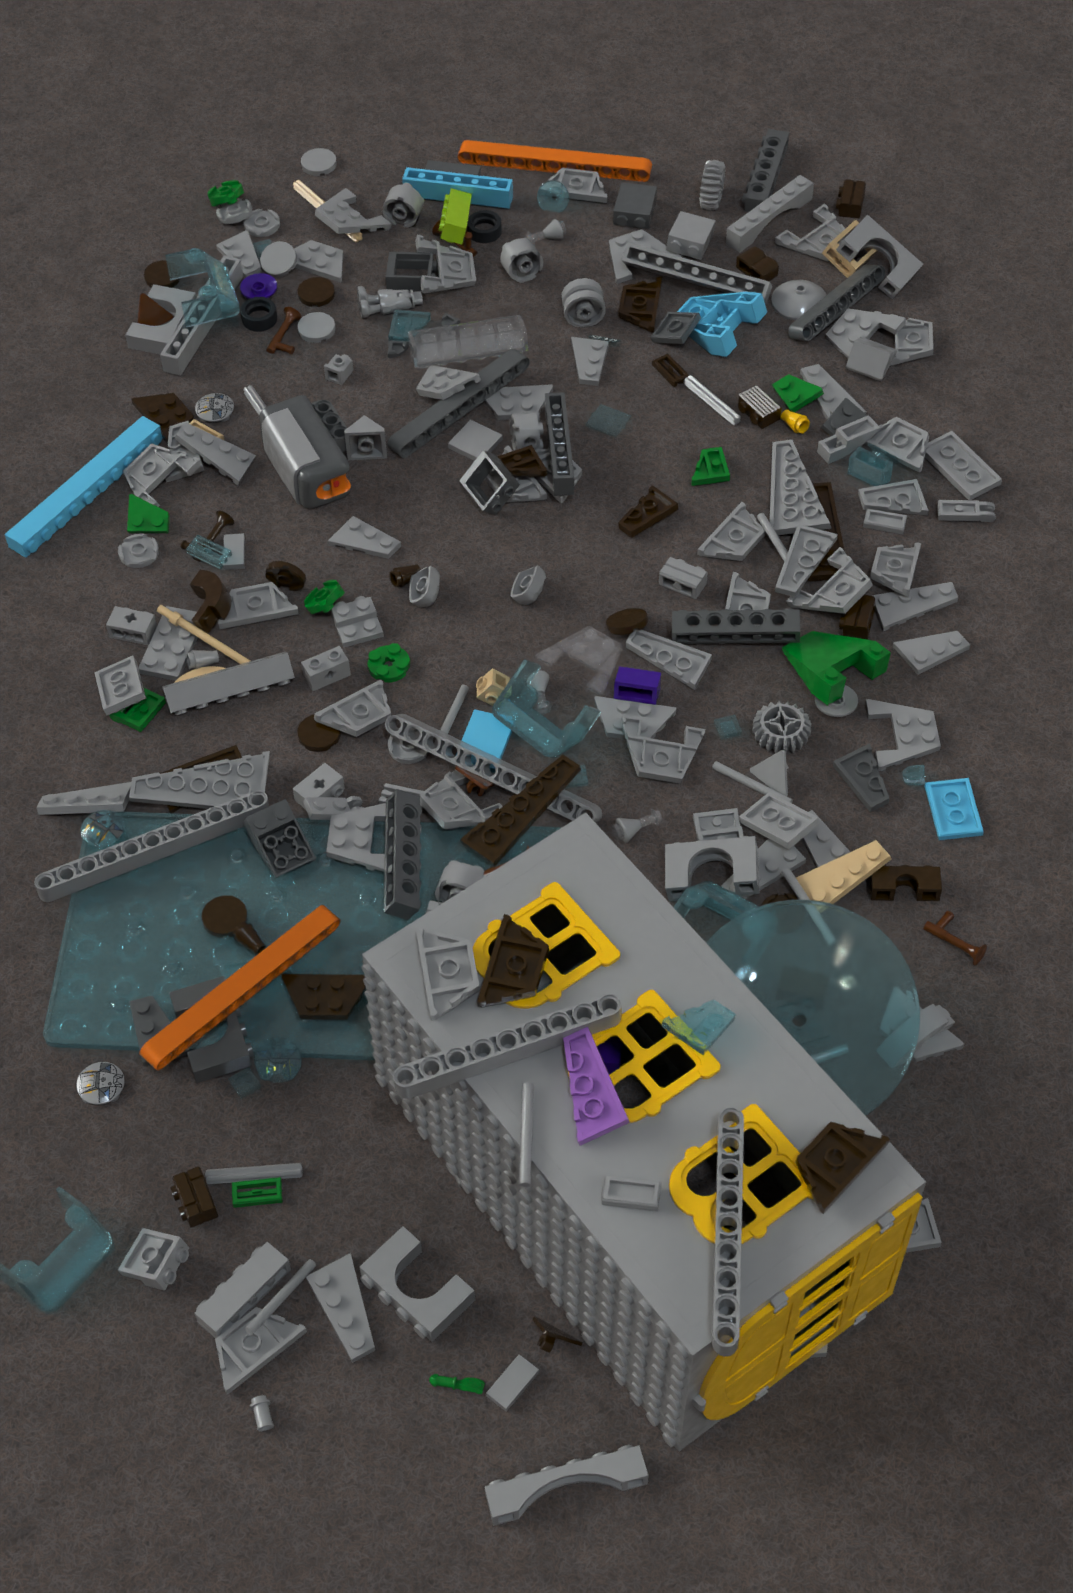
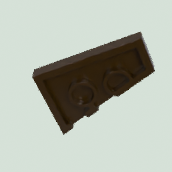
[618,485,679,538]

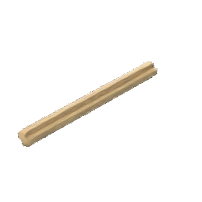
[293,180,363,242]

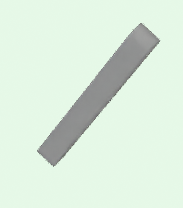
[393,993,622,1099]
[712,1107,744,1356]

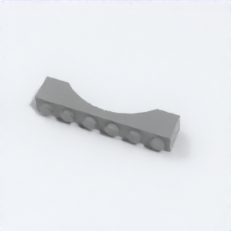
[726,175,814,253]
[484,1445,648,1526]

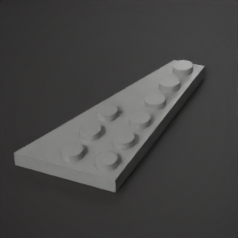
[770,440,831,535]
[129,751,270,809]

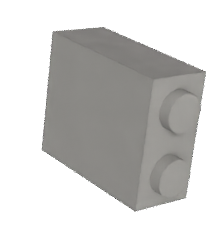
[666,211,716,260]

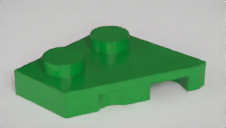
[127,494,170,533]

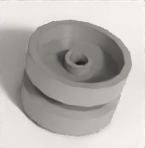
[562,278,605,327]

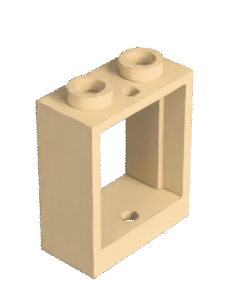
[822,220,878,278]

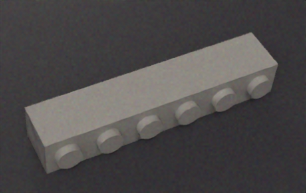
[162,652,295,715]

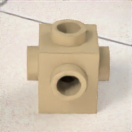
[476,668,510,706]

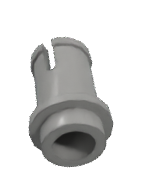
[250,1395,274,1432]

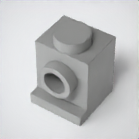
[324,354,353,385]

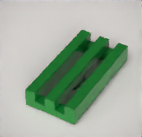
[232,1177,283,1208]

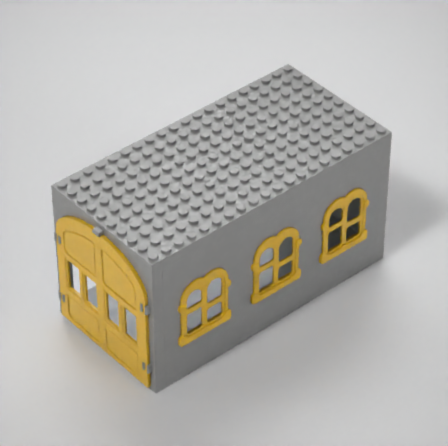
[361,813,926,1451]

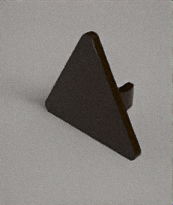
[533,1316,583,1353]

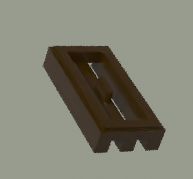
[652,353,689,387]

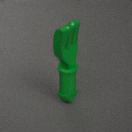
[429,1374,485,1394]

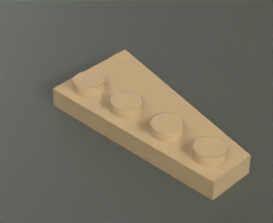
[796,840,891,914]

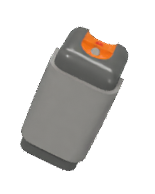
[259,395,351,509]

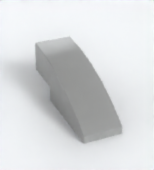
[817,415,880,464]

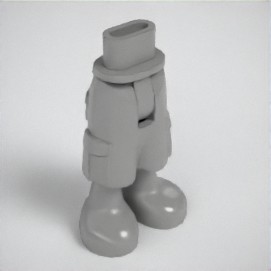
[357,286,423,318]

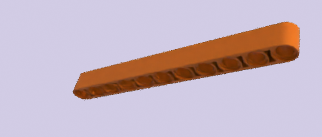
[458,140,652,182]
[139,905,341,1070]

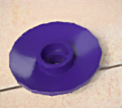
[240,273,277,299]

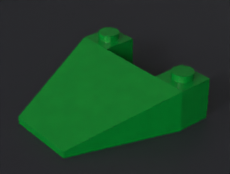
[782,631,891,705]

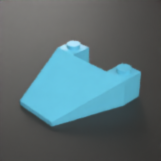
[677,292,767,357]

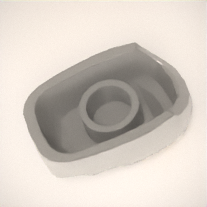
[511,565,546,605]
[409,566,440,608]

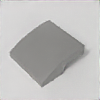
[693,808,743,841]

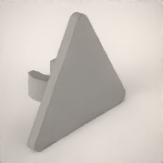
[750,750,789,796]

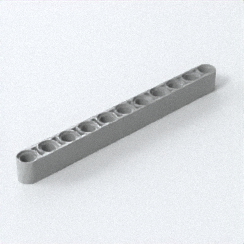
[385,714,602,823]
[34,791,269,902]

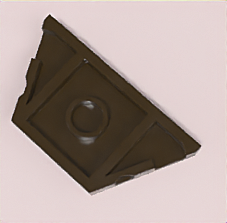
[618,277,662,333]
[131,393,194,444]
[477,914,549,1007]
[281,974,366,1020]
[795,1122,890,1214]

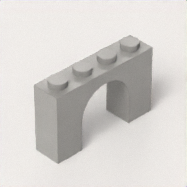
[836,215,923,299]
[125,285,196,354]
[665,836,760,902]
[360,1226,475,1342]

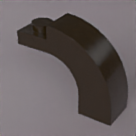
[189,569,231,634]

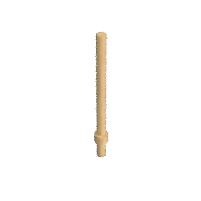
[157,605,250,664]

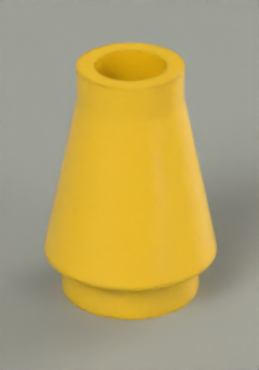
[781,410,810,434]

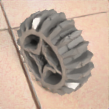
[700,160,725,210]
[752,701,811,754]

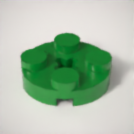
[207,180,244,206]
[304,579,345,615]
[367,643,410,683]

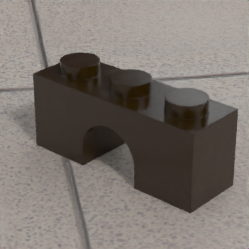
[869,865,942,901]

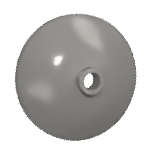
[771,280,827,321]

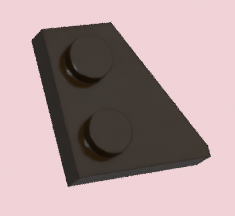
[497,445,548,477]

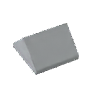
[846,337,897,382]
[344,415,387,460]

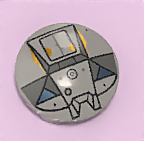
[195,393,234,422]
[76,1062,124,1105]

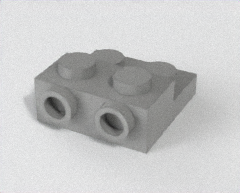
[331,596,384,648]
[118,1228,189,1291]

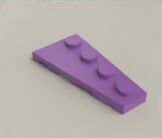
[563,1027,630,1146]

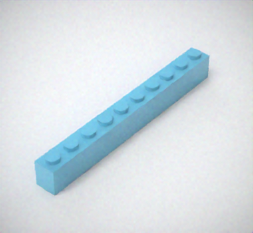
[5,416,163,558]

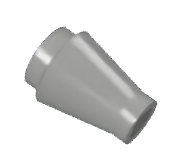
[186,650,219,670]

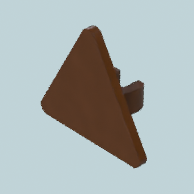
[138,293,173,326]
[455,765,496,796]

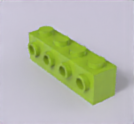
[438,188,472,244]

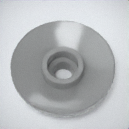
[815,685,858,717]

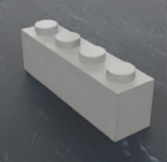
[195,1242,291,1338]

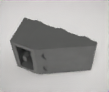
[243,799,316,878]

